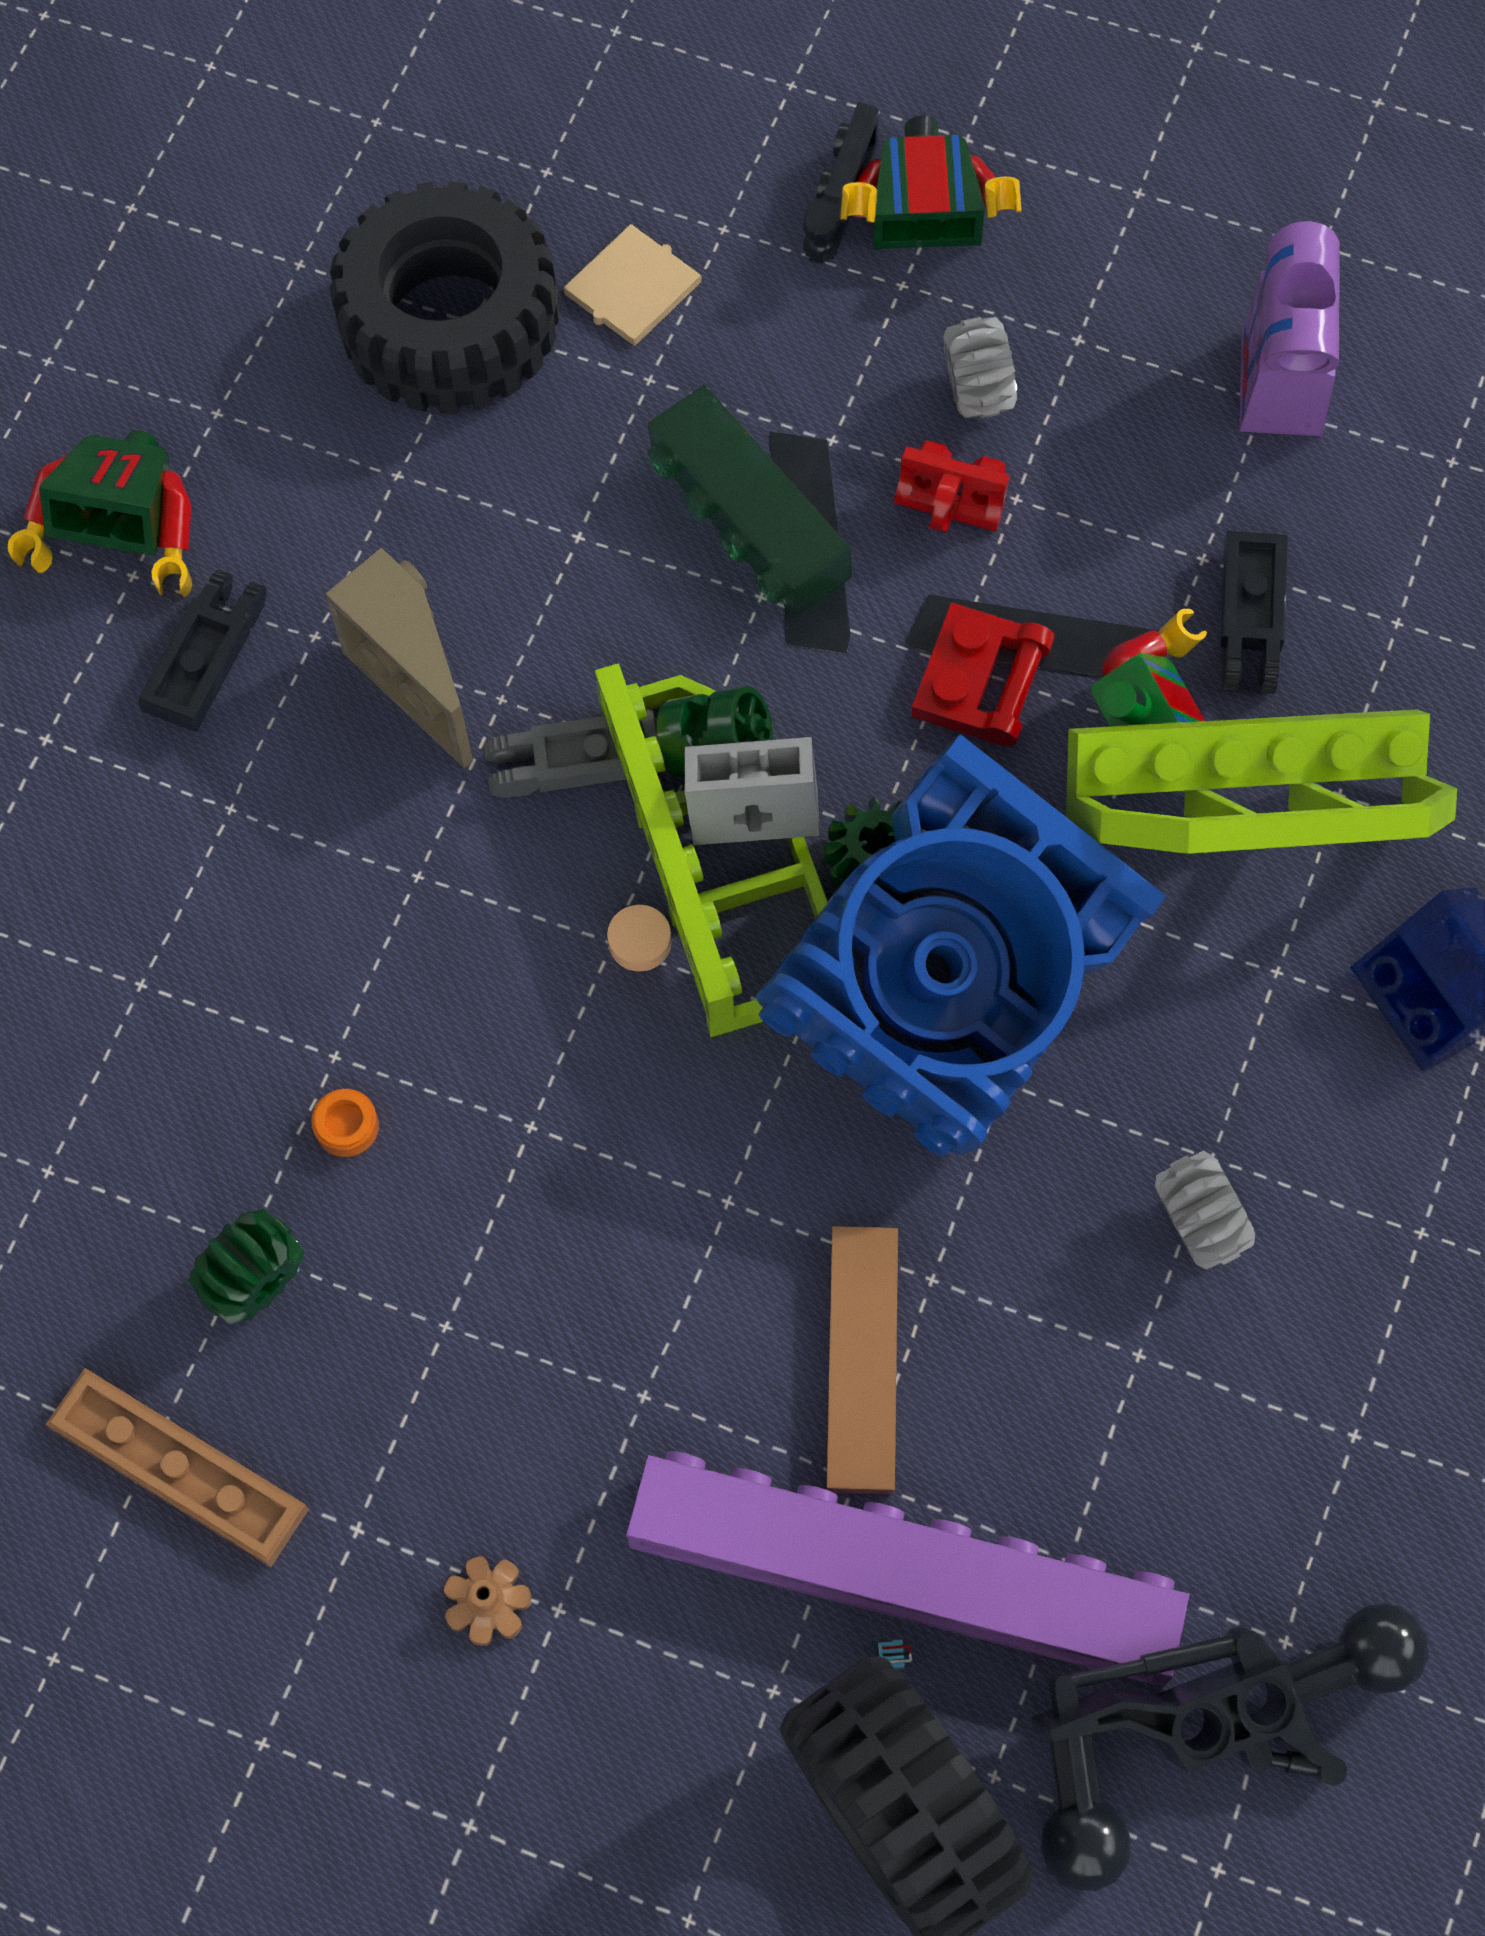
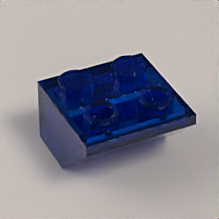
[1350,887,1485,1071]

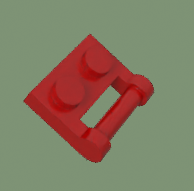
[911,602,1055,746]

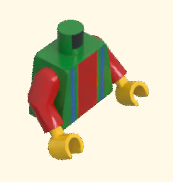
[1091,608,1207,727]

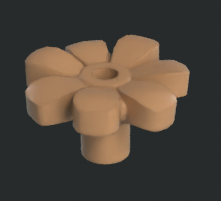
[444,1556,532,1646]

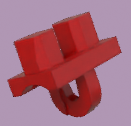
[894,440,1010,533]

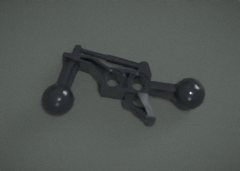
[1031,1603,1429,1891]

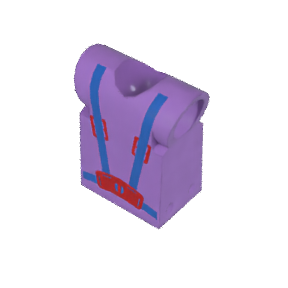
[1239,221,1340,437]

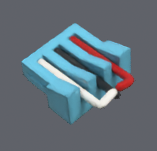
[878,1639,912,1670]

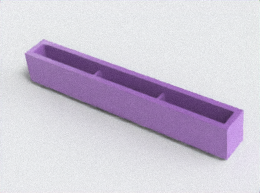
[626,1451,1190,1687]

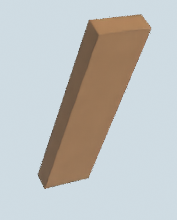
[826,1226,898,1495]
[46,1368,309,1567]

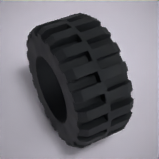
[330,181,559,413]
[779,1656,1033,1936]

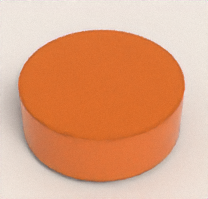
[311,1089,379,1157]

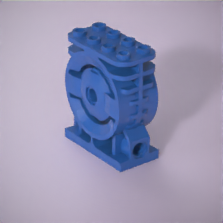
[756,734,1166,1157]

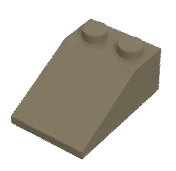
[325,548,473,769]

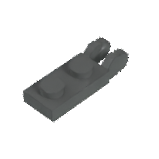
[484,709,662,799]

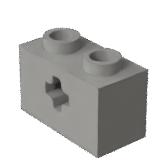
[685,737,819,845]

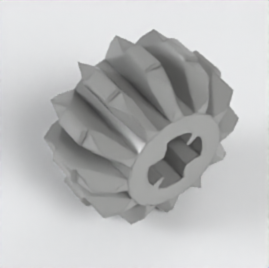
[943,317,1018,419]
[1155,1150,1255,1270]

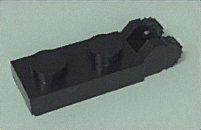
[803,102,879,264]
[1220,531,1288,694]
[138,569,267,733]

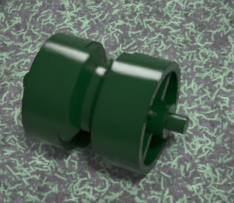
[656,686,773,779]

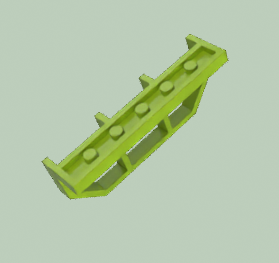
[595,663,828,1037]
[1066,709,1457,854]

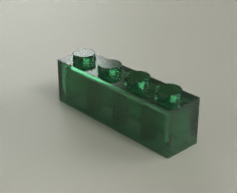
[647,384,852,617]

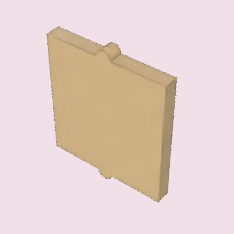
[564,224,701,346]

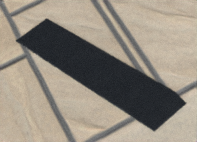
[769,431,850,654]
[905,595,1159,676]

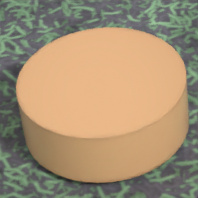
[607,905,672,971]

